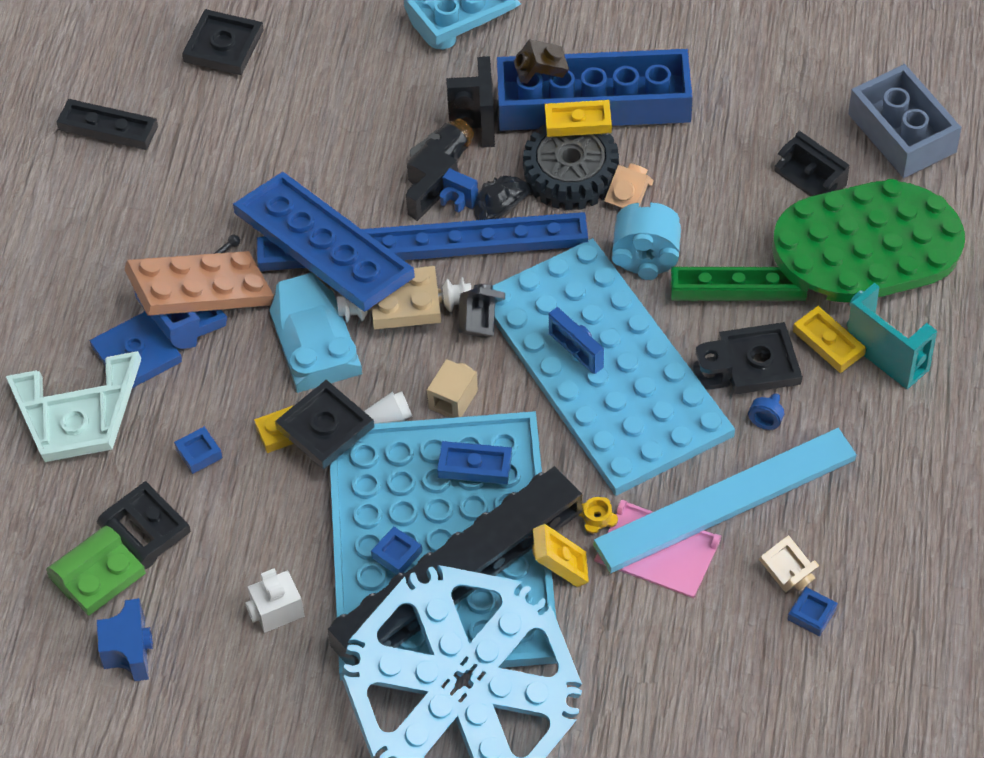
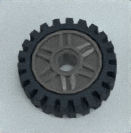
[523,124,619,210]

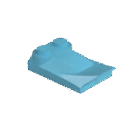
[404,0,521,50]
[269,273,363,393]

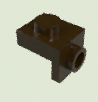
[514,39,569,84]

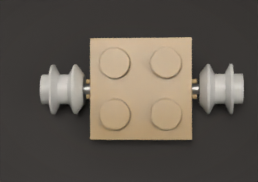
[337,266,471,329]

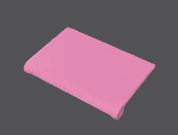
[594,500,721,598]

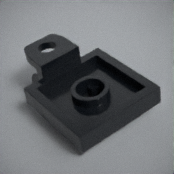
[693,322,803,395]

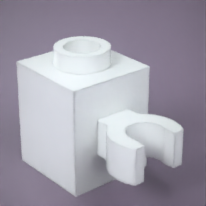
[245,568,305,633]

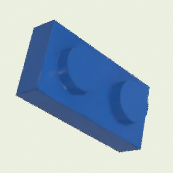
[437,441,512,485]

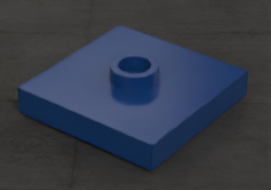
[89,311,182,388]

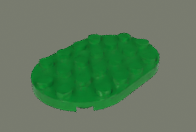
[772,179,965,302]

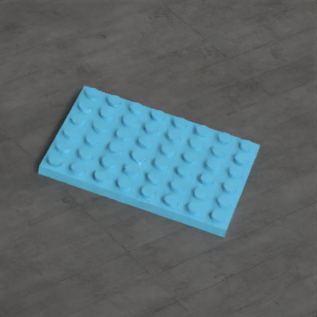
[330,411,557,681]

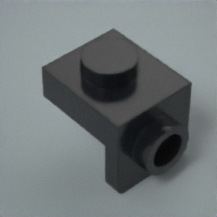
[459,284,505,338]

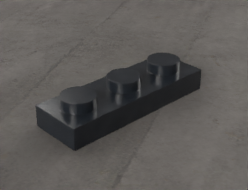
[56,99,158,150]

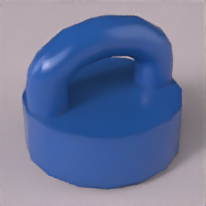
[748,393,785,430]

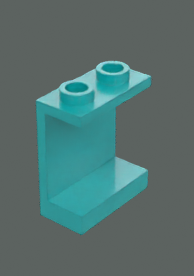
[846,283,937,390]

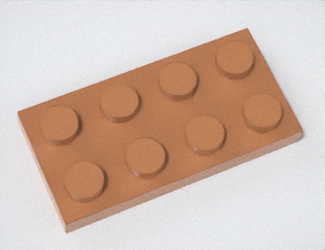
[124,251,274,316]

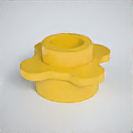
[578,497,618,534]

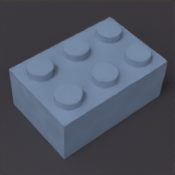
[848,64,962,178]

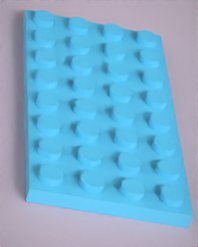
[493,238,735,496]

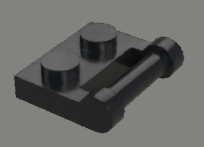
[97,481,191,569]

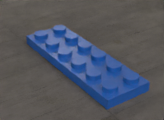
[233,172,415,312]

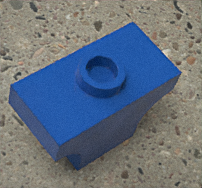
[97,598,153,681]

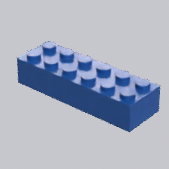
[497,49,693,131]

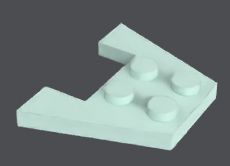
[6,351,142,462]

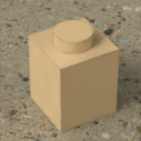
[427,359,478,418]

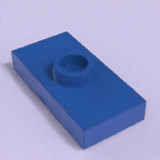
[549,307,604,374]

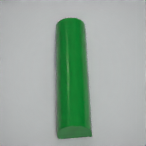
[671,267,807,301]

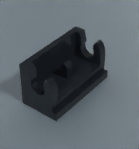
[774,130,850,197]

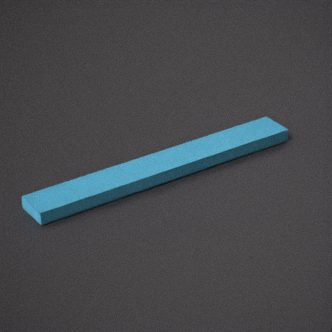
[593,428,857,574]

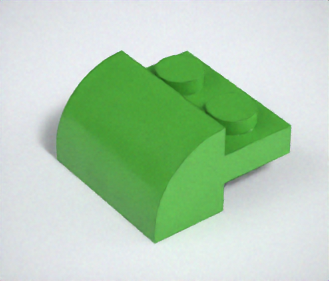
[46,525,146,616]

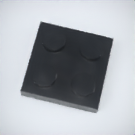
[182,9,264,75]
[275,379,375,470]

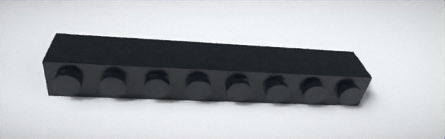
[327,466,582,666]

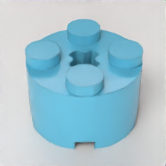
[612,202,681,280]

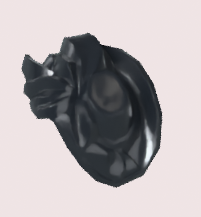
[474,176,533,220]

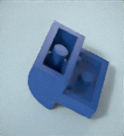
[135,292,227,349]

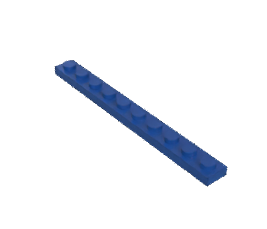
[257,212,588,271]

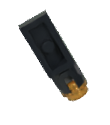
[406,119,474,221]

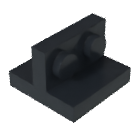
[446,56,495,148]

